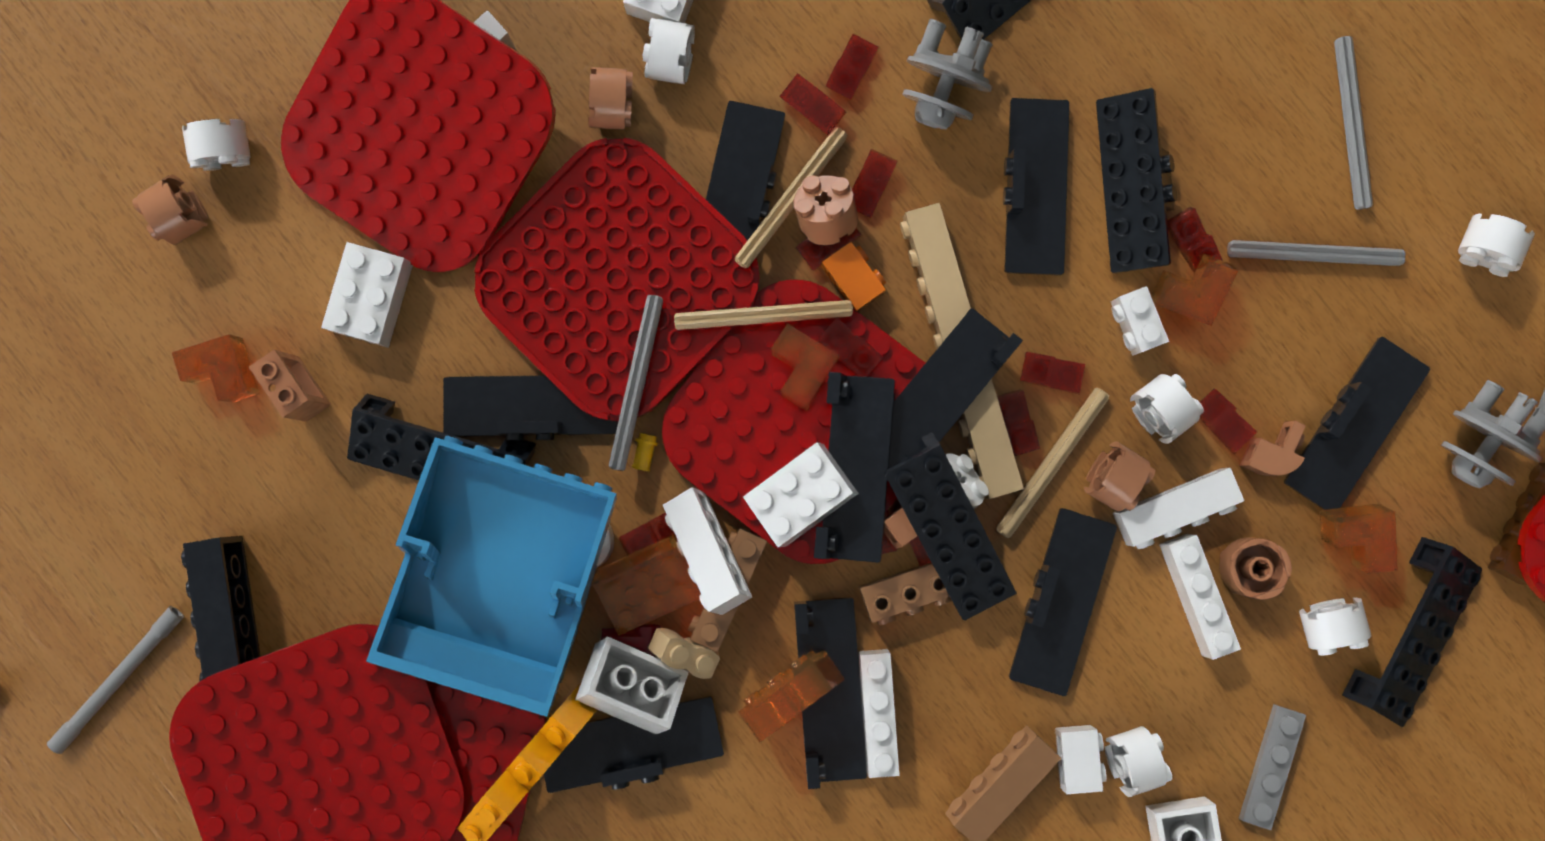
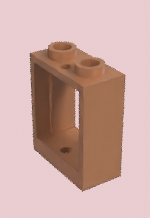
[249,349,331,421]

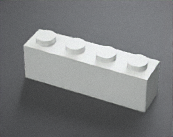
[1113,468,1245,549]
[663,487,752,615]
[1159,534,1241,660]
[858,649,900,778]

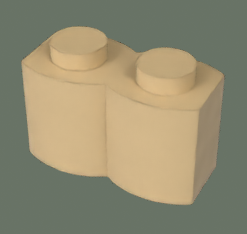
[648,628,720,679]

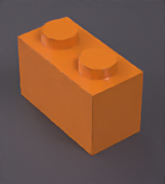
[821,242,886,312]

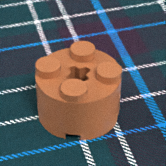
[589,67,633,130]
[132,175,208,245]
[794,175,858,245]
[1084,441,1155,512]
[1219,537,1292,600]

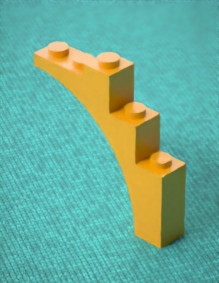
[457,683,597,841]

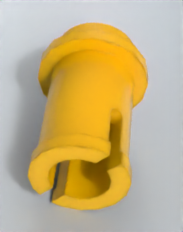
[631,433,659,472]

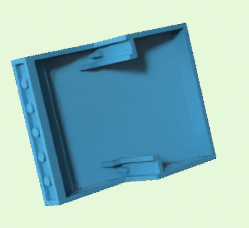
[366,436,617,717]

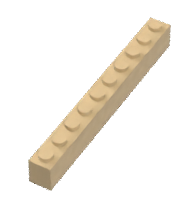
[900,202,1024,499]

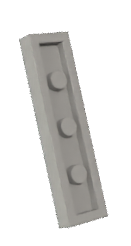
[1239,704,1306,830]

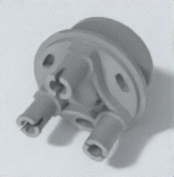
[902,19,993,130]
[1441,380,1545,488]

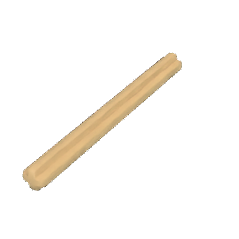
[735,127,847,268]
[674,300,853,330]
[996,388,1109,538]

